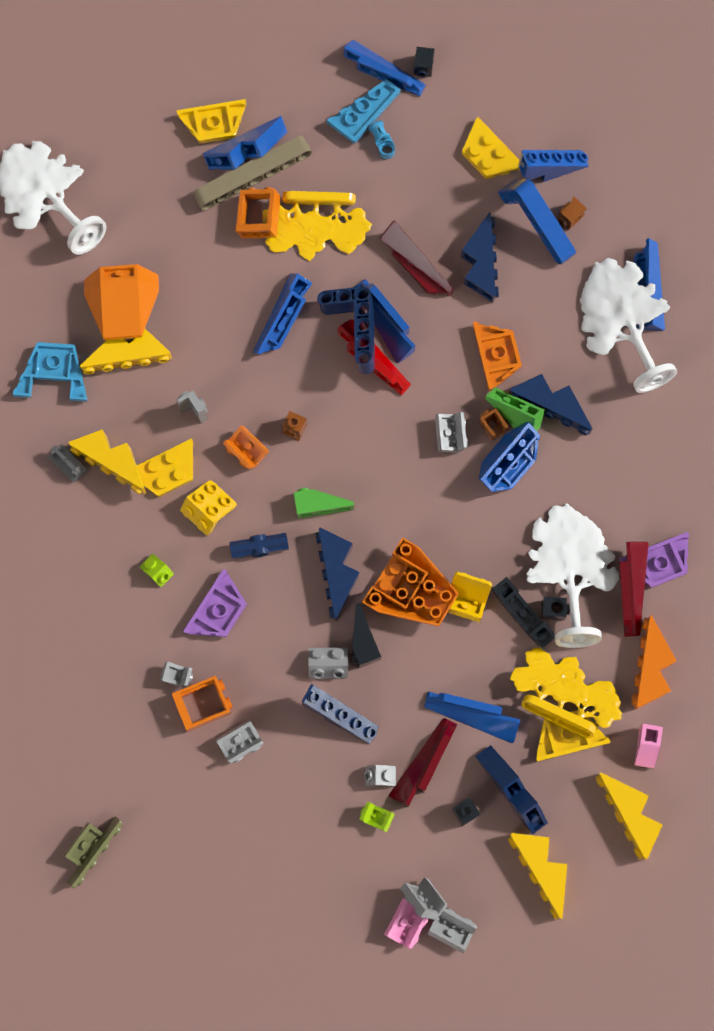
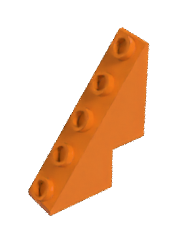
[631,615,677,710]

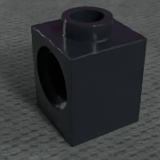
[413,46,435,77]
[541,597,570,620]
[452,797,480,827]

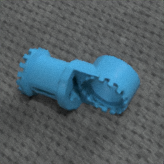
[368,120,395,159]

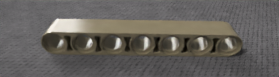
[193,136,312,211]

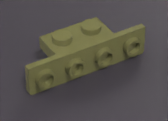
[63,816,123,888]

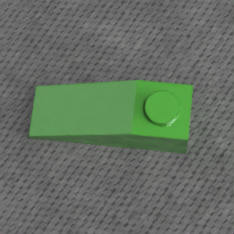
[485,387,544,431]
[294,488,354,519]

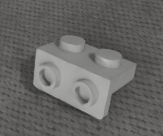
[177,390,208,423]
[435,412,468,453]
[309,648,348,679]
[215,719,264,764]
[400,878,447,920]
[427,908,477,953]

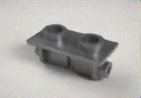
[47,444,87,483]

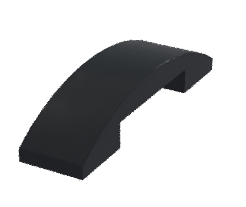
[492,577,555,649]

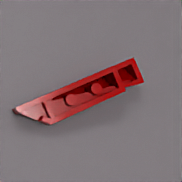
[338,319,411,396]

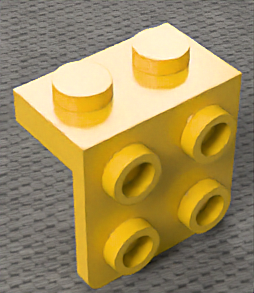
[180,480,237,536]
[448,572,492,623]

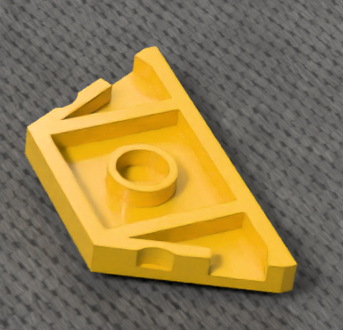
[177,99,246,144]
[462,117,520,179]
[137,438,193,498]
[536,710,610,762]

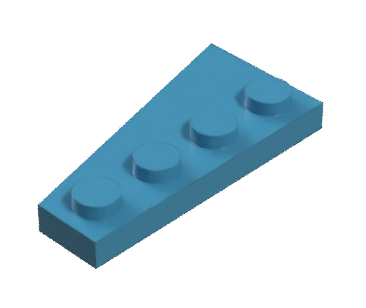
[327,79,401,144]

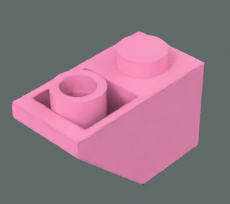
[634,724,663,769]

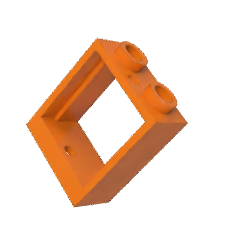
[236,187,281,239]
[172,675,233,732]

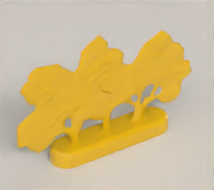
[263,191,372,262]
[510,647,622,738]

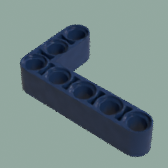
[317,286,375,374]

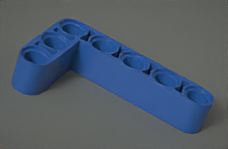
[498,179,576,265]

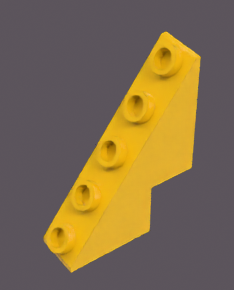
[80,329,172,375]
[69,429,146,495]
[595,772,663,860]
[507,833,567,920]

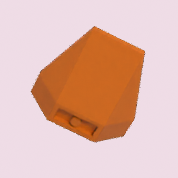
[84,264,159,340]
[362,537,459,627]

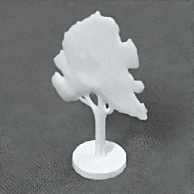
[0,141,107,254]
[580,258,677,393]
[527,504,620,648]

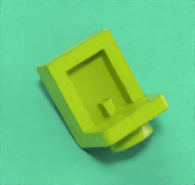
[139,553,174,587]
[360,802,395,833]

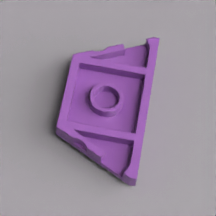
[619,532,689,588]
[183,569,247,637]

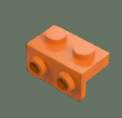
[223,426,270,469]

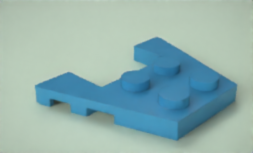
[13,342,88,402]

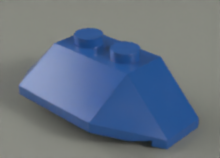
[479,422,540,492]

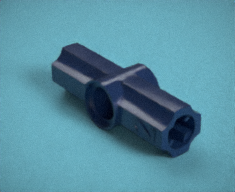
[229,533,289,559]

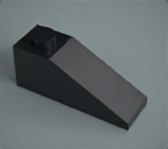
[350,603,381,668]

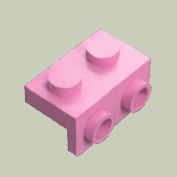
[384,899,428,949]

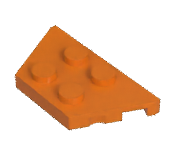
[472,322,522,392]

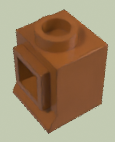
[557,196,587,230]
[479,408,508,441]
[282,411,307,441]

